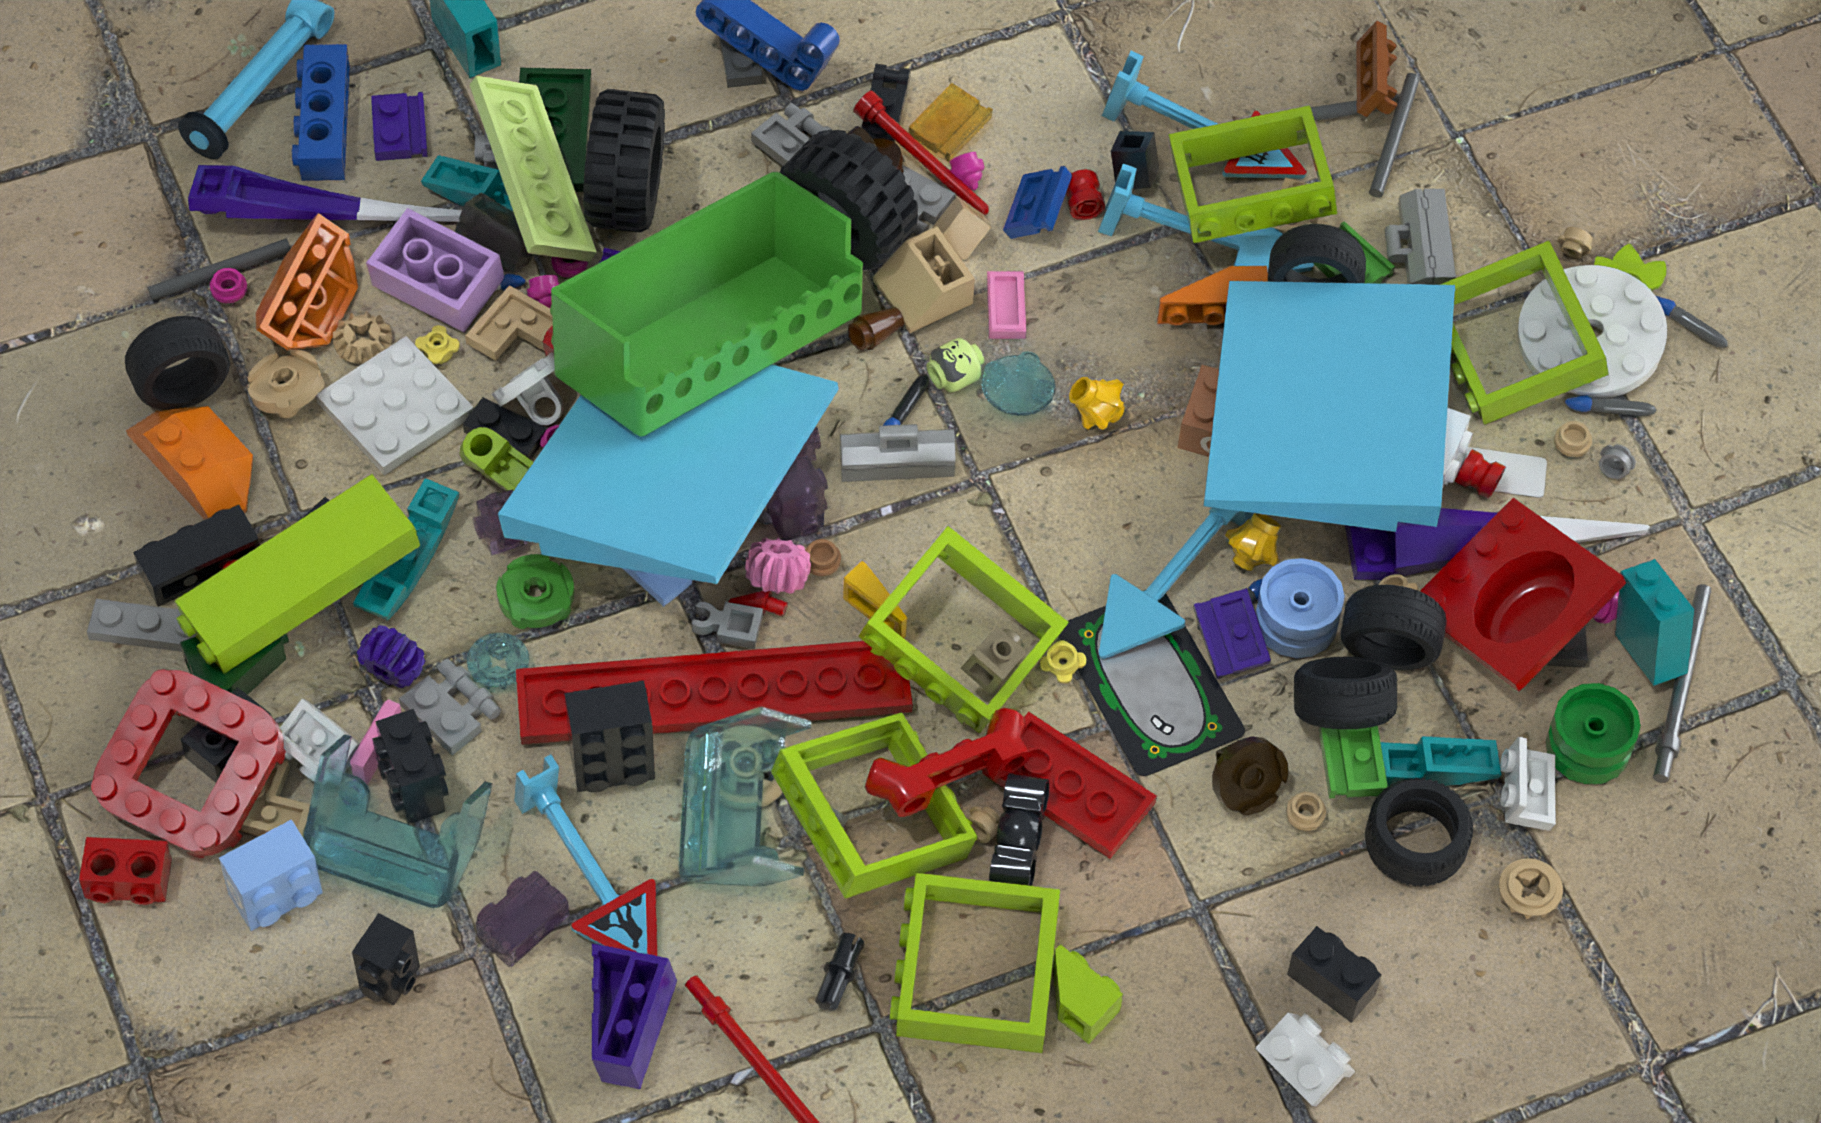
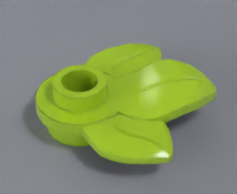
[1594,244,1667,291]

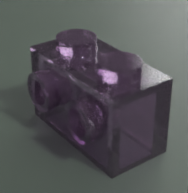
[766,457,828,541]

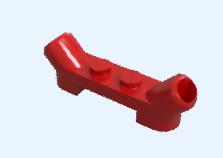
[864,708,1031,817]

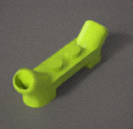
[459,427,534,494]

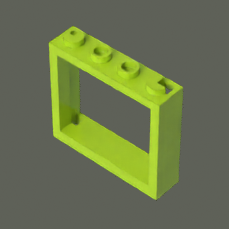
[1168,105,1337,243]
[1440,241,1609,425]
[858,526,1069,734]
[771,712,977,899]
[889,873,1060,1053]

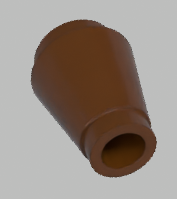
[848,307,904,350]

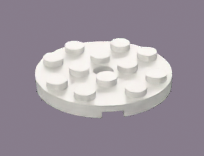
[1518,265,1667,399]

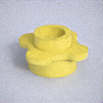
[415,325,460,364]
[1040,640,1086,684]

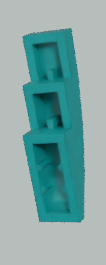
[421,155,520,230]
[1380,736,1502,787]

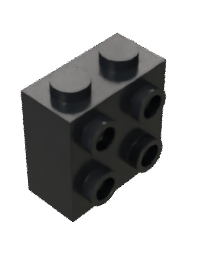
[372,709,449,825]

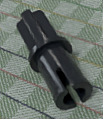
[815,933,865,1011]

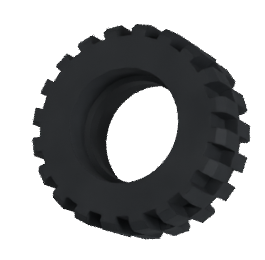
[583,89,665,233]
[779,129,918,270]

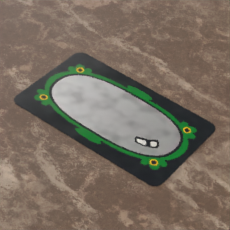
[1059,590,1245,776]

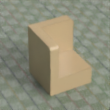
[932,196,991,260]

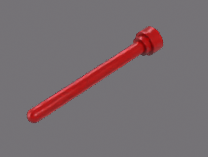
[853,90,989,215]

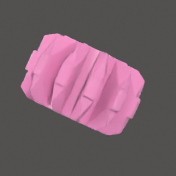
[745,538,811,595]

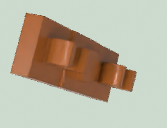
[1356,20,1397,117]

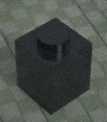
[1110,131,1159,189]

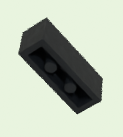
[133,505,260,607]

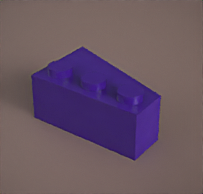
[592,944,677,1089]

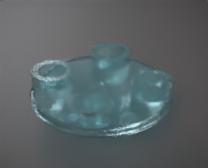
[981,351,1056,416]

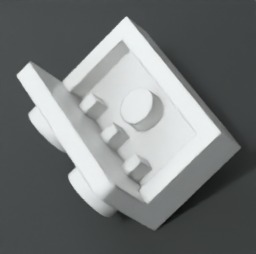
[280,699,360,785]
[1500,737,1556,831]
[1255,1013,1355,1106]

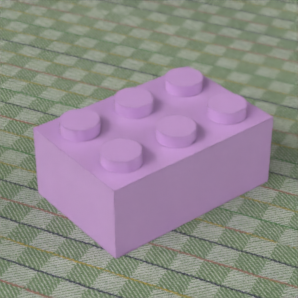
[366,208,505,333]

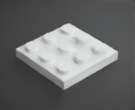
[316,336,474,476]

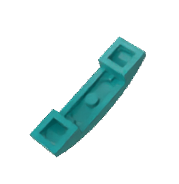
[353,478,460,621]

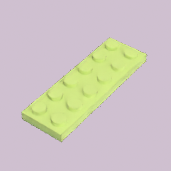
[470,76,597,262]

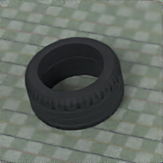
[1267,224,1366,283]
[125,316,230,410]
[1341,585,1447,671]
[1294,657,1397,729]
[1365,778,1473,887]

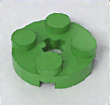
[496,554,574,629]

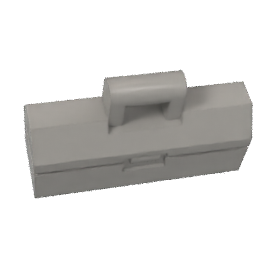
[1384,189,1456,285]
[840,424,956,482]

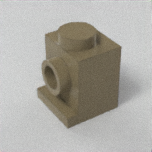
[960,626,1027,694]

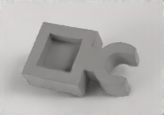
[692,602,763,649]

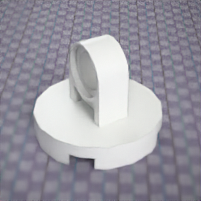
[492,352,563,425]

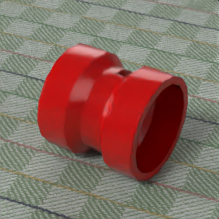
[1066,169,1105,220]
[1455,449,1506,500]

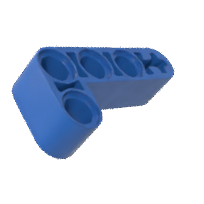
[696,0,840,91]

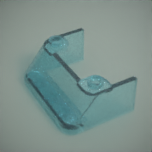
[679,706,811,887]
[303,734,492,908]

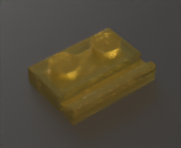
[908,83,993,162]

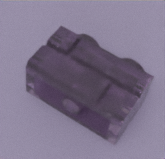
[475,871,570,967]

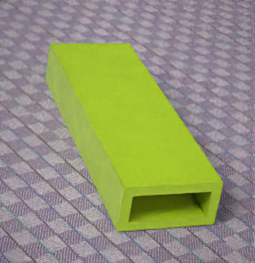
[175,474,420,674]

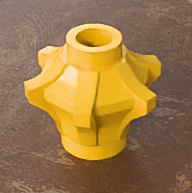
[1069,377,1125,430]
[1225,513,1281,571]

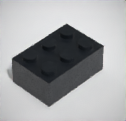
[564,680,655,792]

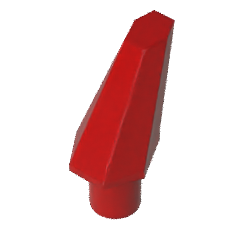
[729,591,788,617]

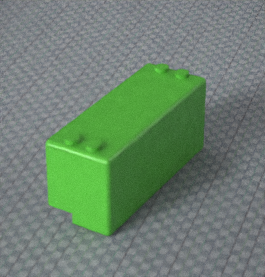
[550,172,863,437]

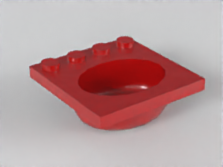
[1420,497,1626,692]

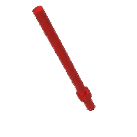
[685,975,820,1123]

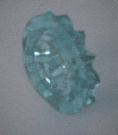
[467,633,529,690]

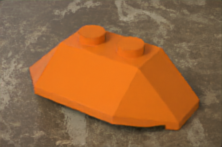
[255,213,358,350]
[126,406,254,520]

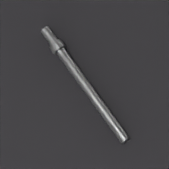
[1653,584,1711,783]

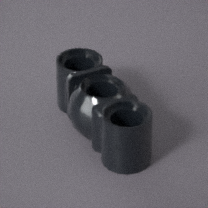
[989,773,1050,886]

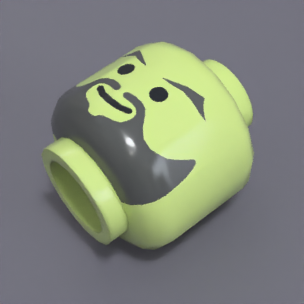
[926,338,984,392]

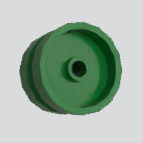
[1545,683,1641,784]

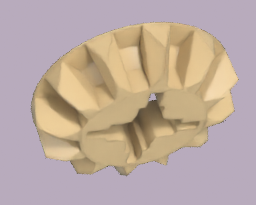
[333,310,393,364]
[1498,858,1563,919]

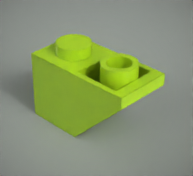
[1053,944,1123,1044]

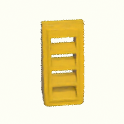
[843,561,907,638]

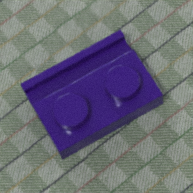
[371,92,428,161]
[1193,588,1271,679]

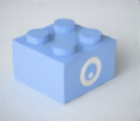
[219,819,323,931]

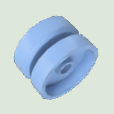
[1255,558,1345,658]

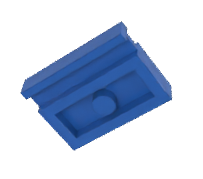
[1003,166,1072,239]

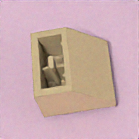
[873,226,975,333]

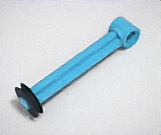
[178,0,335,159]

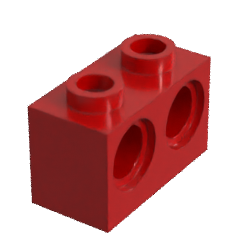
[79,837,172,905]

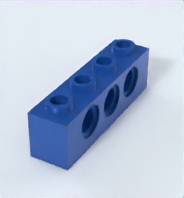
[292,44,350,181]

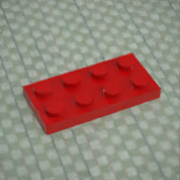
[982,711,1157,859]

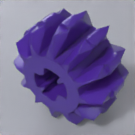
[356,625,426,688]

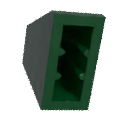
[180,633,289,695]

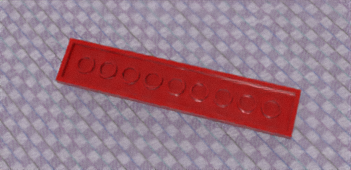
[516,637,913,745]

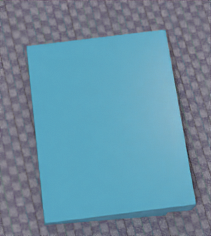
[1203,281,1455,532]
[498,364,839,584]

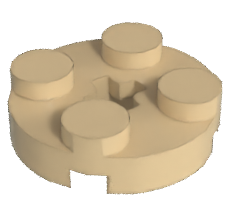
[247,349,325,418]

